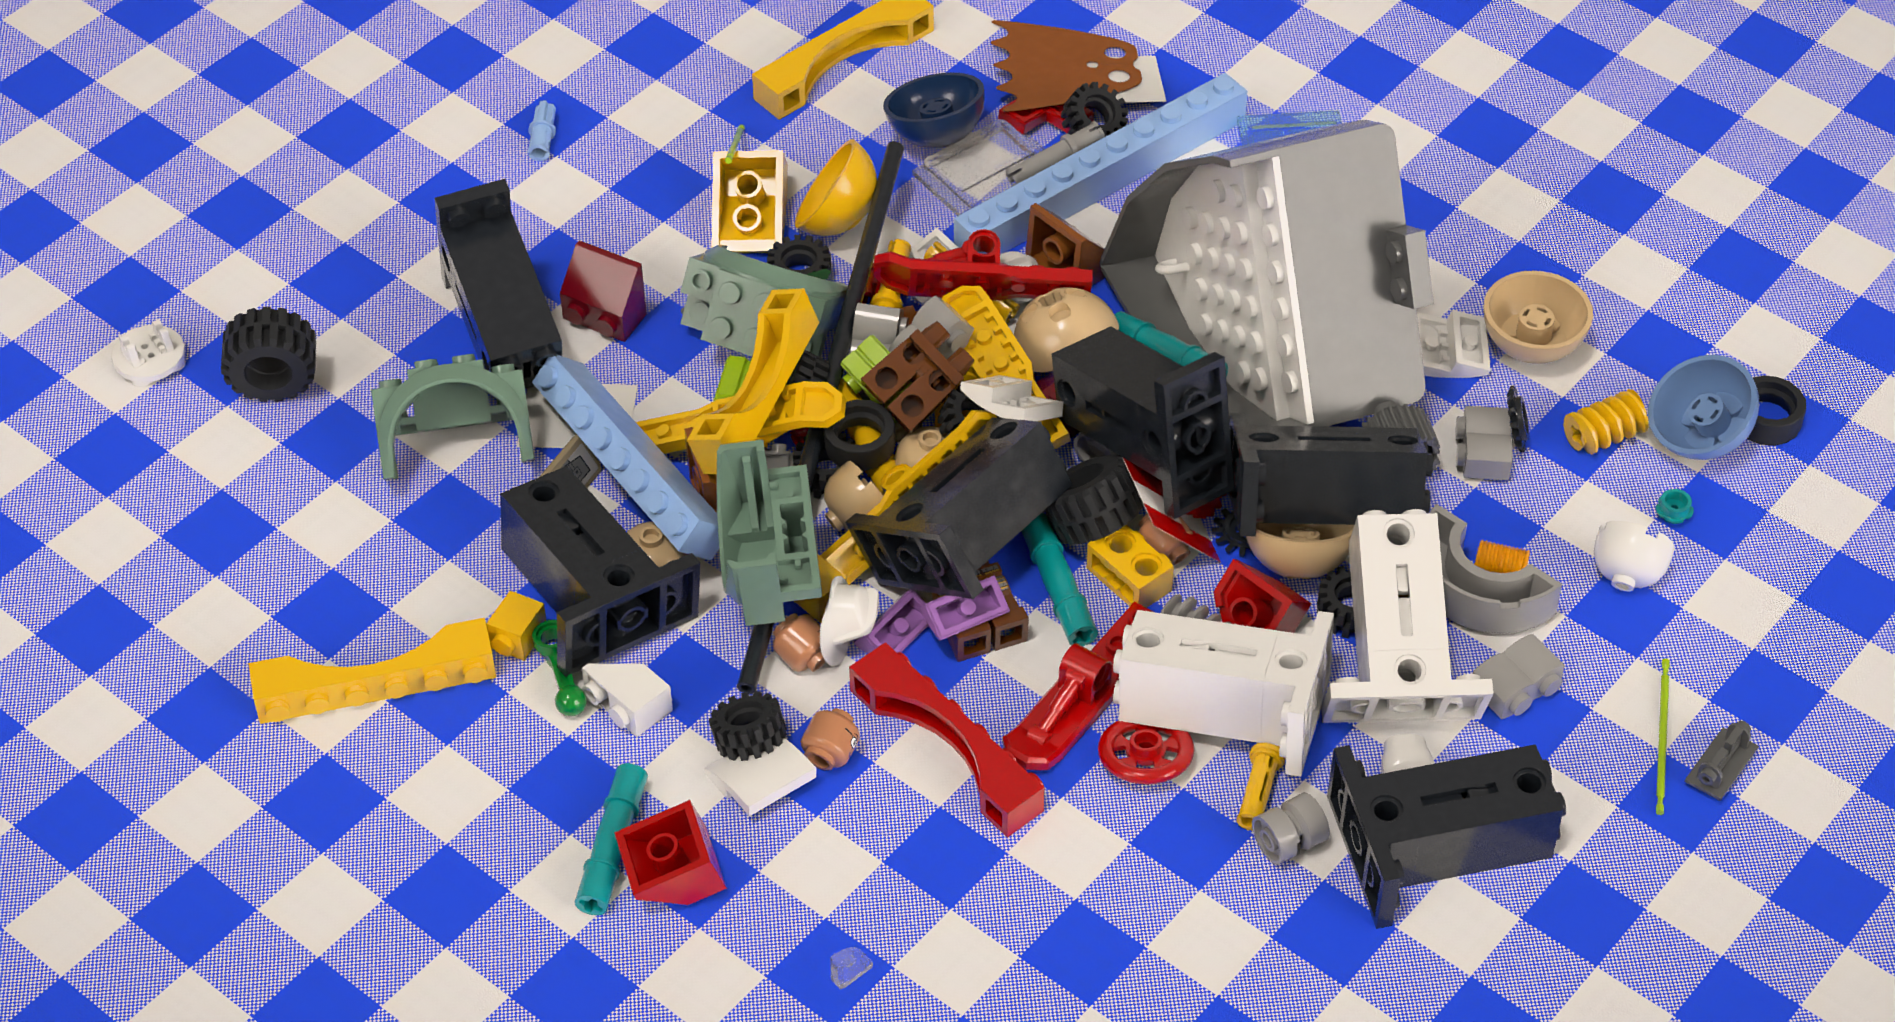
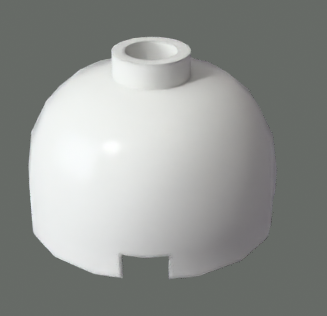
[1594,521,1675,592]

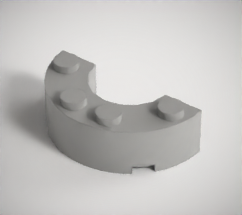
[1429,504,1562,633]

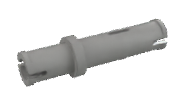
[1005,121,1105,186]

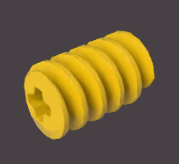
[1563,389,1649,455]

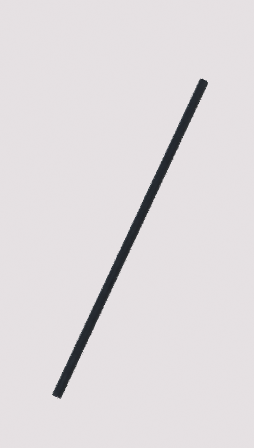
[737,141,904,694]

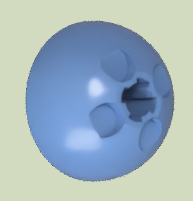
[1648,355,1759,460]

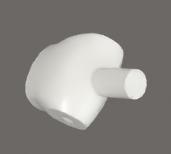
[1381,734,1434,774]

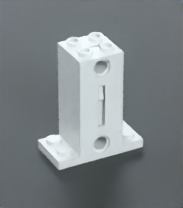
[1321,509,1493,723]
[1113,610,1334,777]

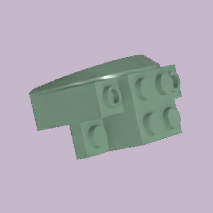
[680,245,848,357]
[371,354,535,481]
[716,440,822,626]

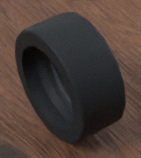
[1747,375,1806,446]
[823,399,896,471]

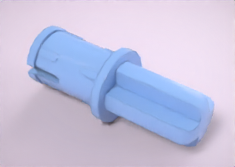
[527,100,556,161]

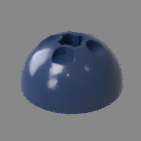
[883,72,985,148]

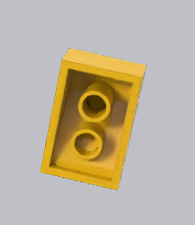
[711,150,788,254]

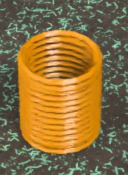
[1474,539,1530,573]

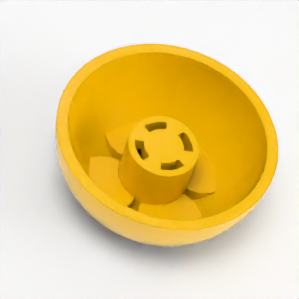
[795,139,877,236]

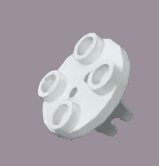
[111,319,186,387]

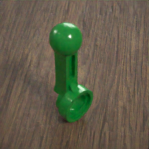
[532,620,587,717]

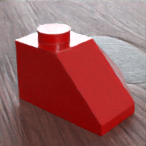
[1213,559,1312,633]

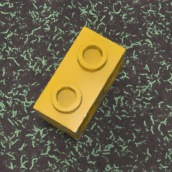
[1086,525,1174,608]

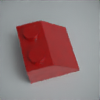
[614,800,727,905]

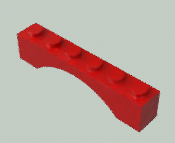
[849,642,1045,838]

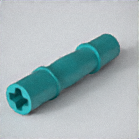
[1115,311,1228,377]
[1021,513,1098,646]
[574,763,648,915]

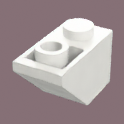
[582,663,673,737]

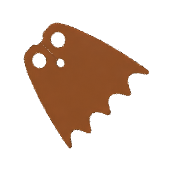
[991,20,1142,112]

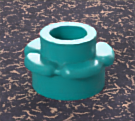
[1656,489,1694,524]

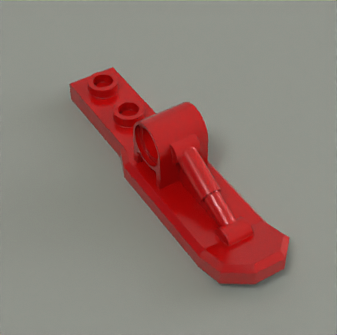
[873,229,1092,301]
[1002,601,1153,770]

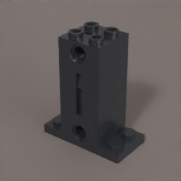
[434,179,562,398]
[1052,326,1234,519]
[1229,413,1433,536]
[845,417,1073,599]
[500,466,701,677]
[1327,744,1566,929]

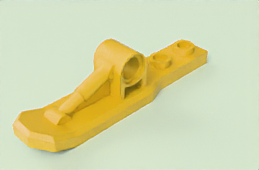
[942,286,1071,449]
[636,381,846,454]
[820,410,997,585]

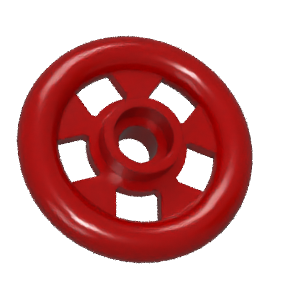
[1098,720,1194,785]

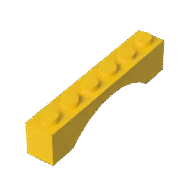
[752,0,934,120]
[687,288,820,474]
[248,617,496,724]

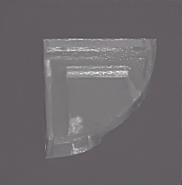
[830,947,873,989]

